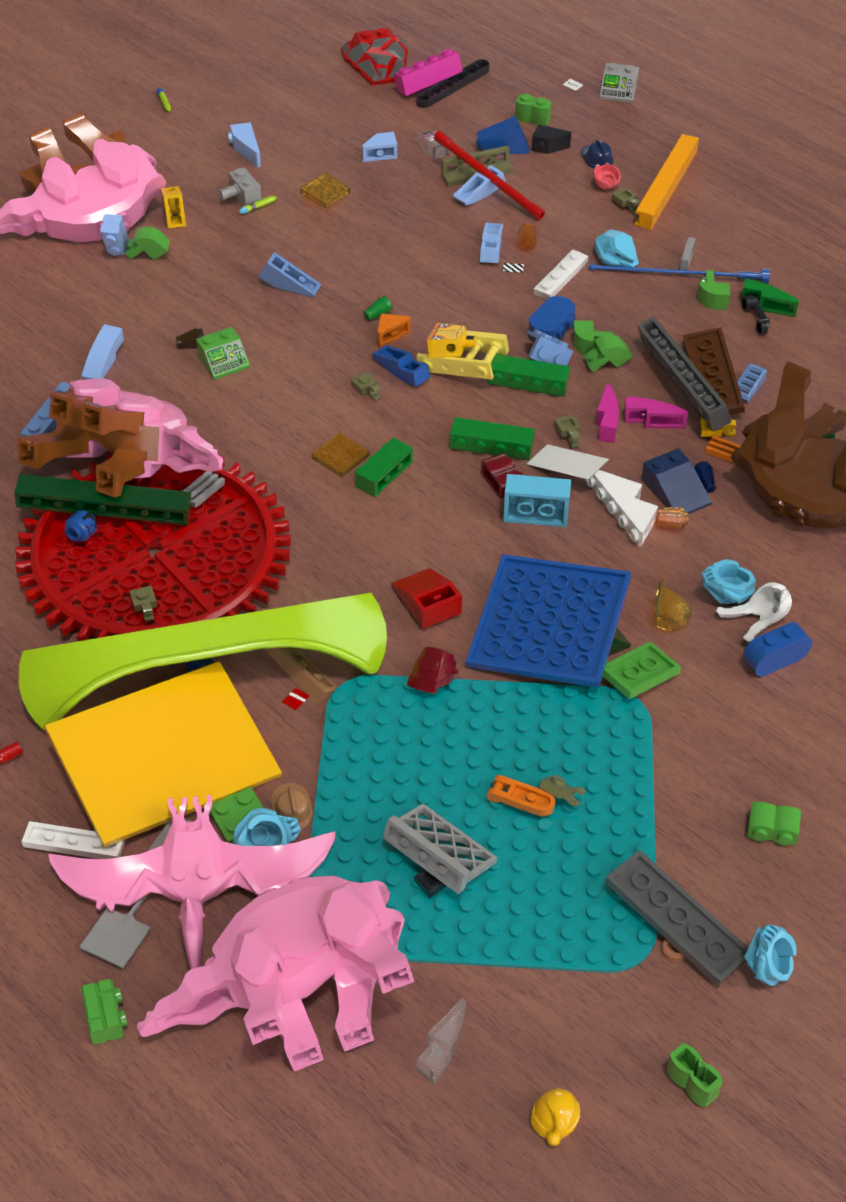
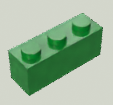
[354,437,413,497]

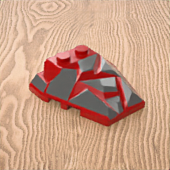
[341,28,408,86]

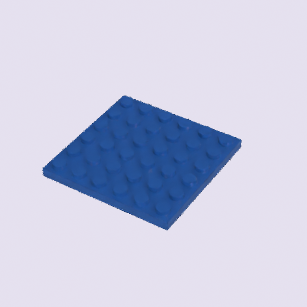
[465,554,632,688]

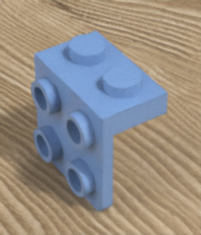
[527,329,573,366]

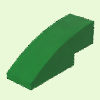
[740,278,799,317]

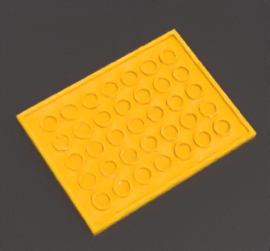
[45,661,282,848]

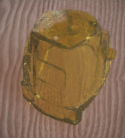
[653,579,692,632]

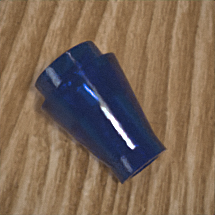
[694,461,716,493]

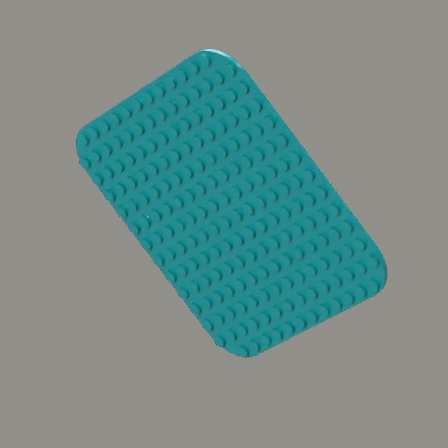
[309,675,658,973]

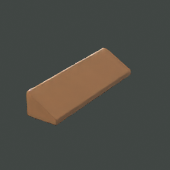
[264,647,338,704]

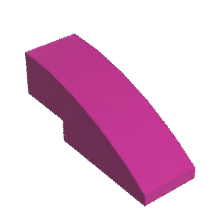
[596,384,619,443]
[623,397,688,429]

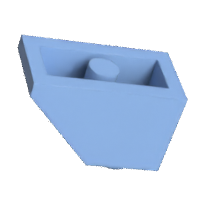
[362,132,397,162]

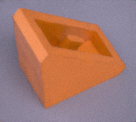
[377,314,411,348]

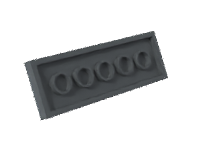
[605,850,748,986]

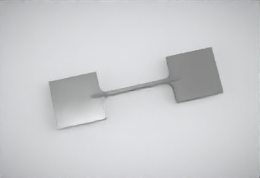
[79,818,193,969]

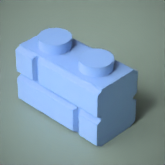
[100,214,129,256]

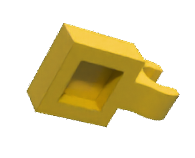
[700,417,736,437]

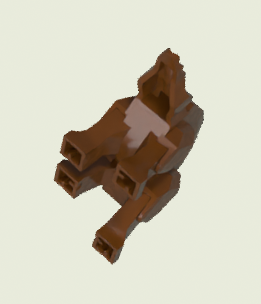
[731,361,846,528]

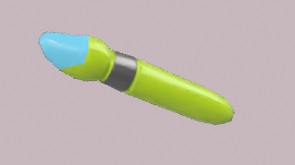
[239,196,277,214]

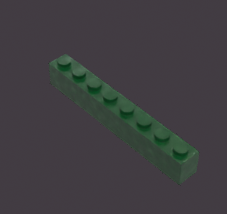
[14,474,191,525]

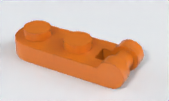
[486,775,555,816]

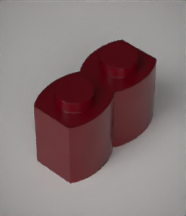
[481,453,523,498]

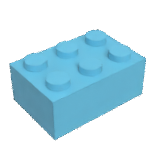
[503,474,571,527]

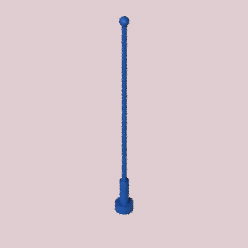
[589,263,770,284]

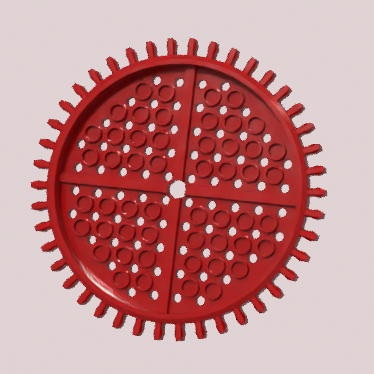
[15,455,291,642]

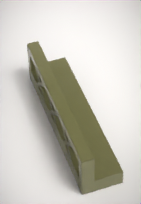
[441,146,514,187]

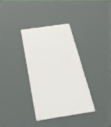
[527,444,609,479]

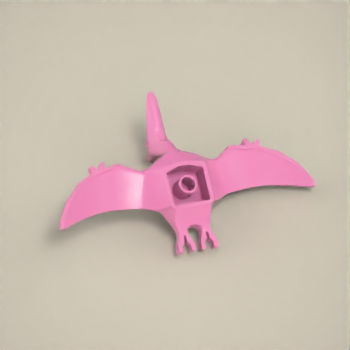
[48,795,335,969]

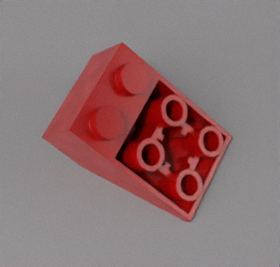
[391,568,462,630]

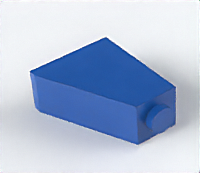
[476,116,530,155]

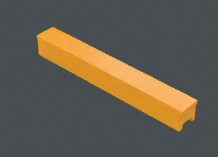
[634,134,699,230]

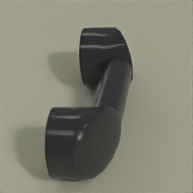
[741,295,770,335]

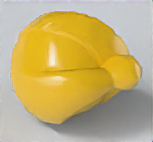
[530,1088,580,1146]

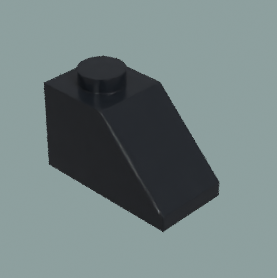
[531,125,572,154]

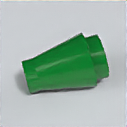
[363,296,393,321]

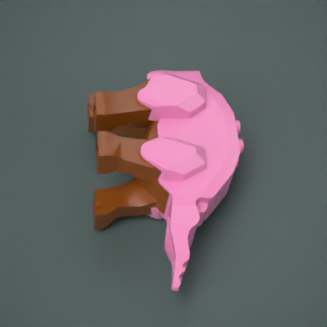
[0,112,166,242]
[17,378,223,497]

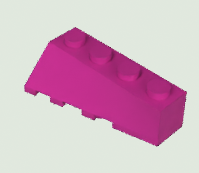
[394,49,463,96]

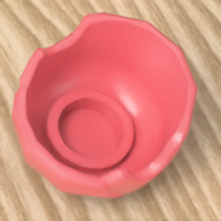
[593,163,621,190]

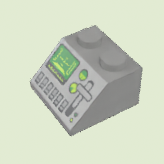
[600,63,640,103]

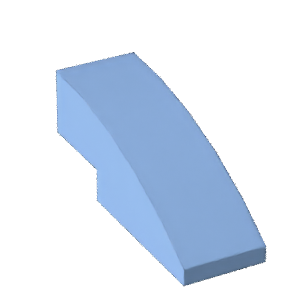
[453,165,506,205]
[480,223,503,263]
[81,324,124,380]

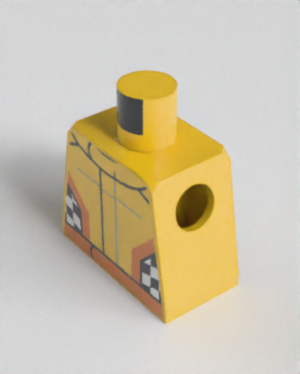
[427,323,476,358]

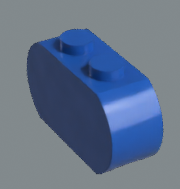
[528,296,576,342]
[743,622,813,677]

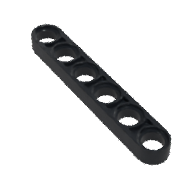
[416,59,490,108]

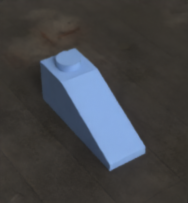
[228,122,261,168]

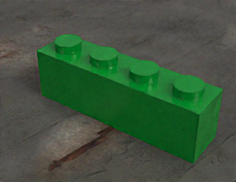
[487,354,571,397]
[449,417,535,460]

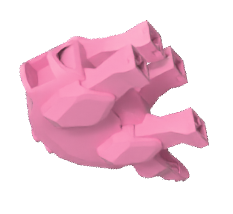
[137,876,415,1072]

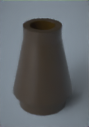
[176,327,204,348]

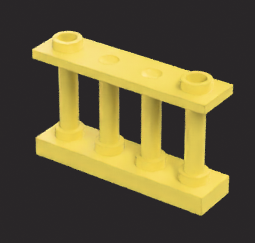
[417,330,509,380]

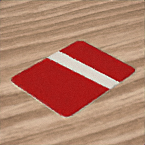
[282,688,309,710]

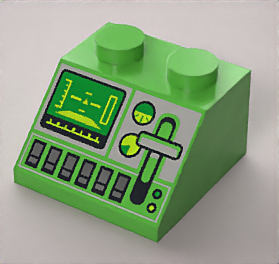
[196,327,250,380]

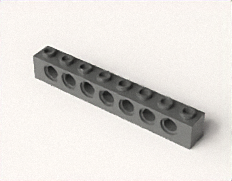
[637,317,731,432]

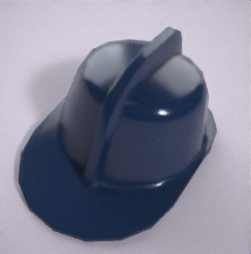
[581,140,614,168]

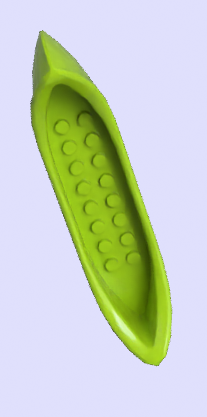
[19,593,387,730]

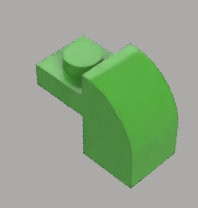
[125,226,170,260]
[697,270,730,310]
[573,320,613,355]
[584,334,633,372]

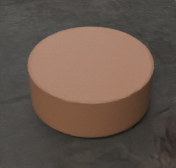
[661,939,685,962]

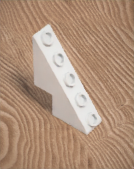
[585,470,658,547]

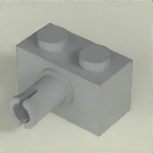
[218,167,262,206]

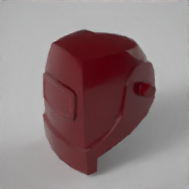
[407,647,458,693]

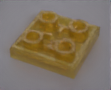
[300,173,351,208]
[311,432,370,478]

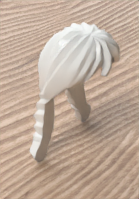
[716,582,792,643]

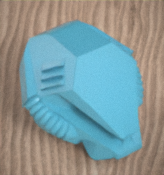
[594,229,639,267]
[701,559,756,604]
[233,808,301,846]
[744,924,797,986]

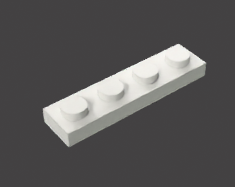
[534,250,589,300]
[22,821,126,859]

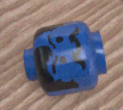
[65,510,97,542]

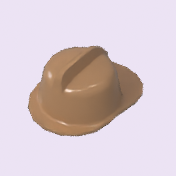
[271,783,313,829]

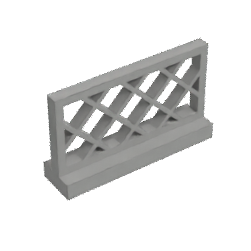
[383,804,498,894]

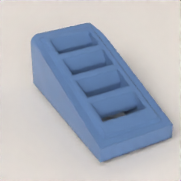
[738,363,767,404]

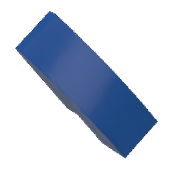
[372,345,430,387]

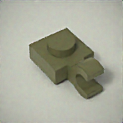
[612,187,641,215]
[351,372,381,401]
[554,415,581,448]
[130,586,157,622]
[539,775,586,806]

